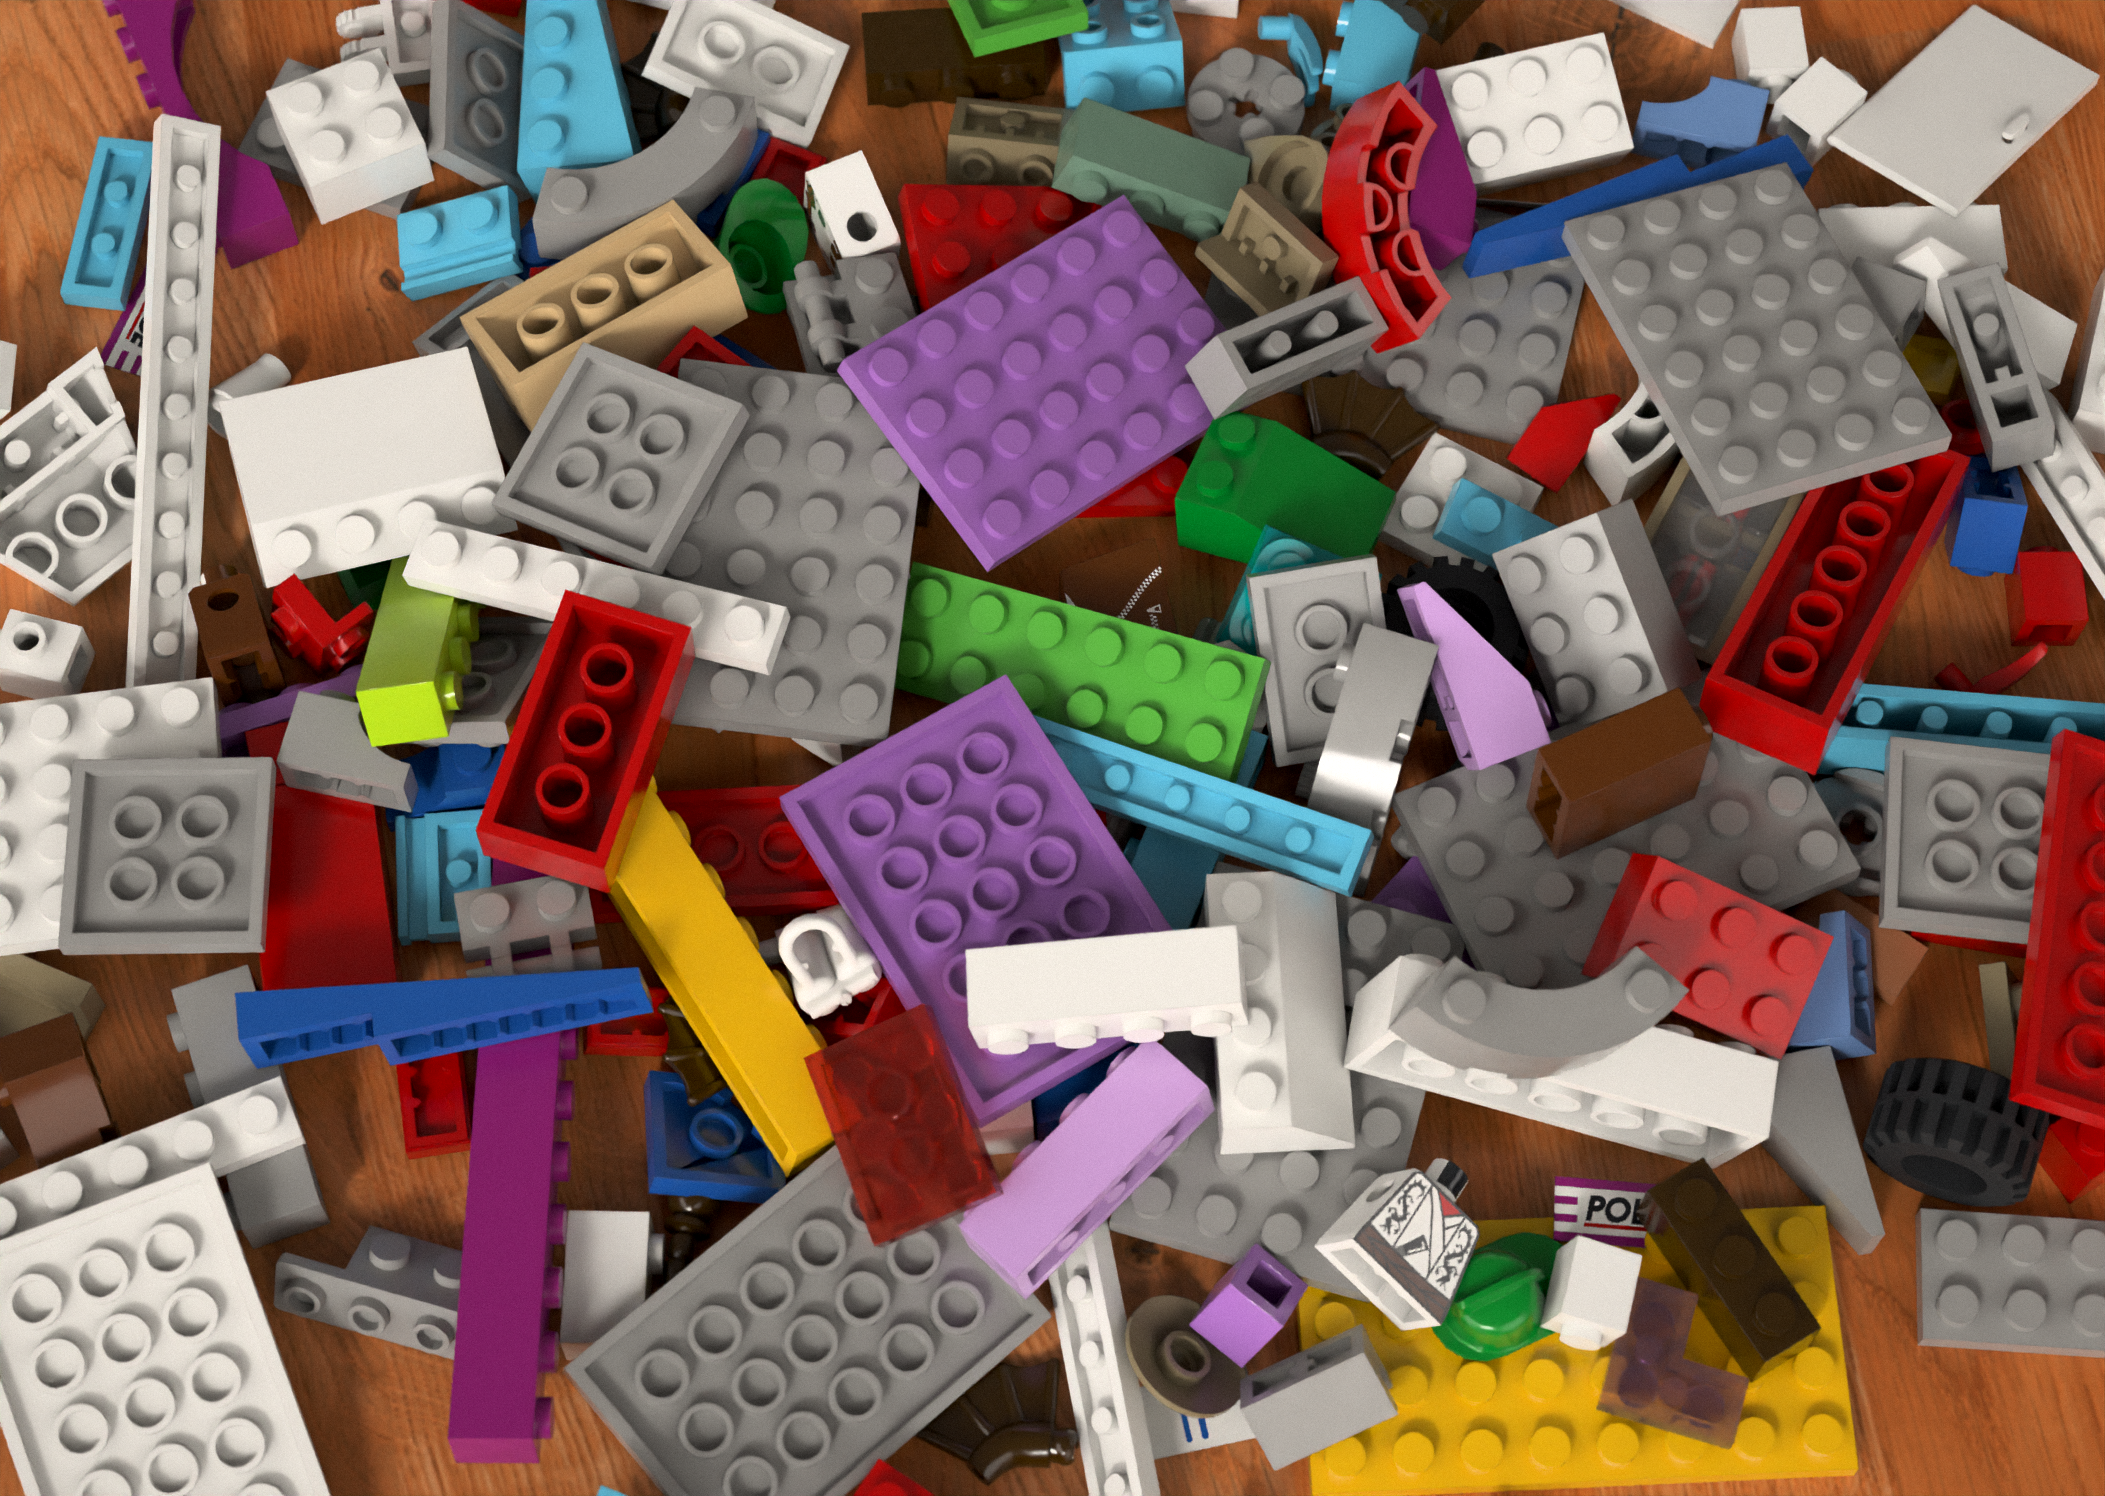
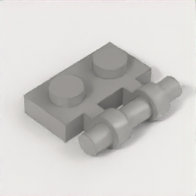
[794,252,916,373]
[453,875,603,978]

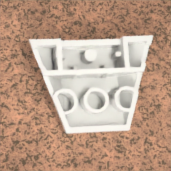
[0,347,137,607]

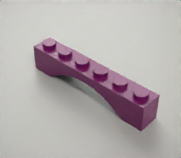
[101,0,299,270]

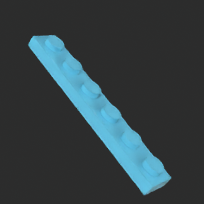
[1033,715,1375,897]

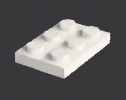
[642,0,850,149]

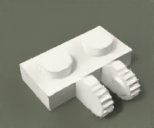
[336,0,435,87]

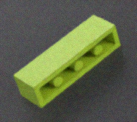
[355,556,486,747]

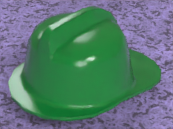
[712,178,809,315]
[1432,1232,1564,1361]

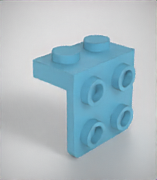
[1057,0,1185,112]

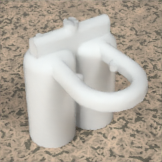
[778,909,882,1019]

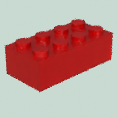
[476,589,696,893]

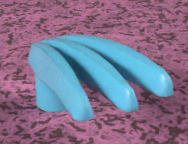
[1258,13,1323,107]

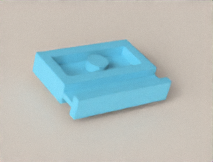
[397,185,523,301]
[395,809,493,946]

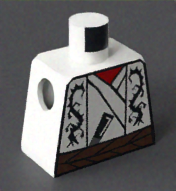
[1315,1158,1480,1331]

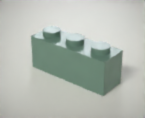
[1051,97,1250,242]

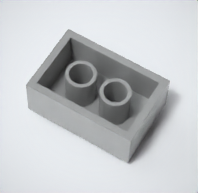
[1492,498,1703,727]

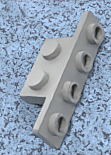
[274,1225,462,1360]

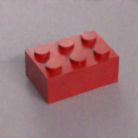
[1581,853,1834,1060]

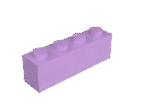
[958,1041,1215,1300]

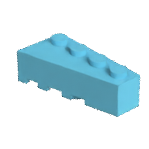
[517,0,642,204]

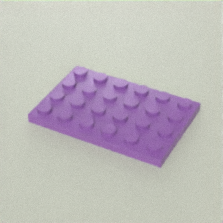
[837,195,1256,572]
[779,674,1173,1129]

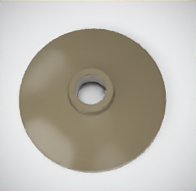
[1125,1295,1246,1418]

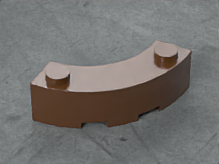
[0,1012,122,1169]

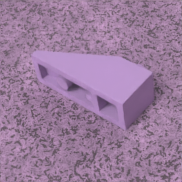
[1397,582,1551,770]

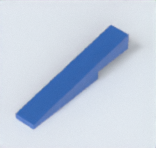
[1462,134,1814,279]
[235,967,654,1069]

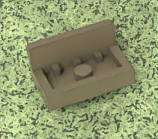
[1194,181,1339,317]

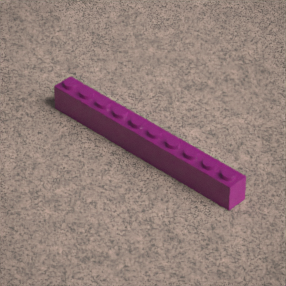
[448,858,585,1463]

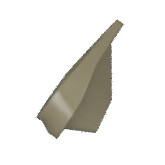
[1243,135,1331,234]

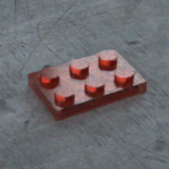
[804,1003,1004,1248]

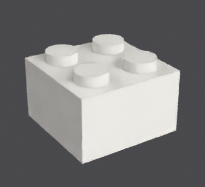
[266,48,434,225]

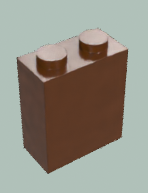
[1526,687,1713,860]

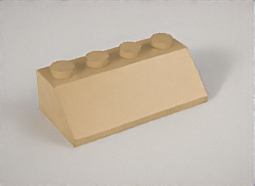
[459,200,748,432]

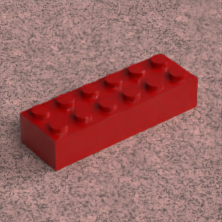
[1699,449,1971,775]

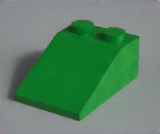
[1175,411,1396,564]

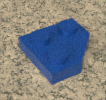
[644,1070,786,1204]

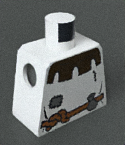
[803,150,901,275]

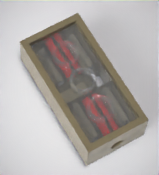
[1644,456,1808,671]

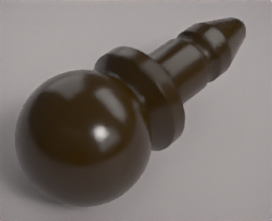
[663,1195,721,1285]

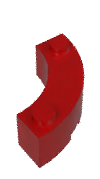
[1322,81,1452,354]

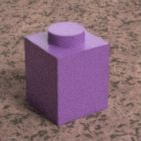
[1189,1243,1309,1368]

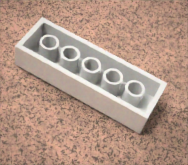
[1343,953,1779,1169]

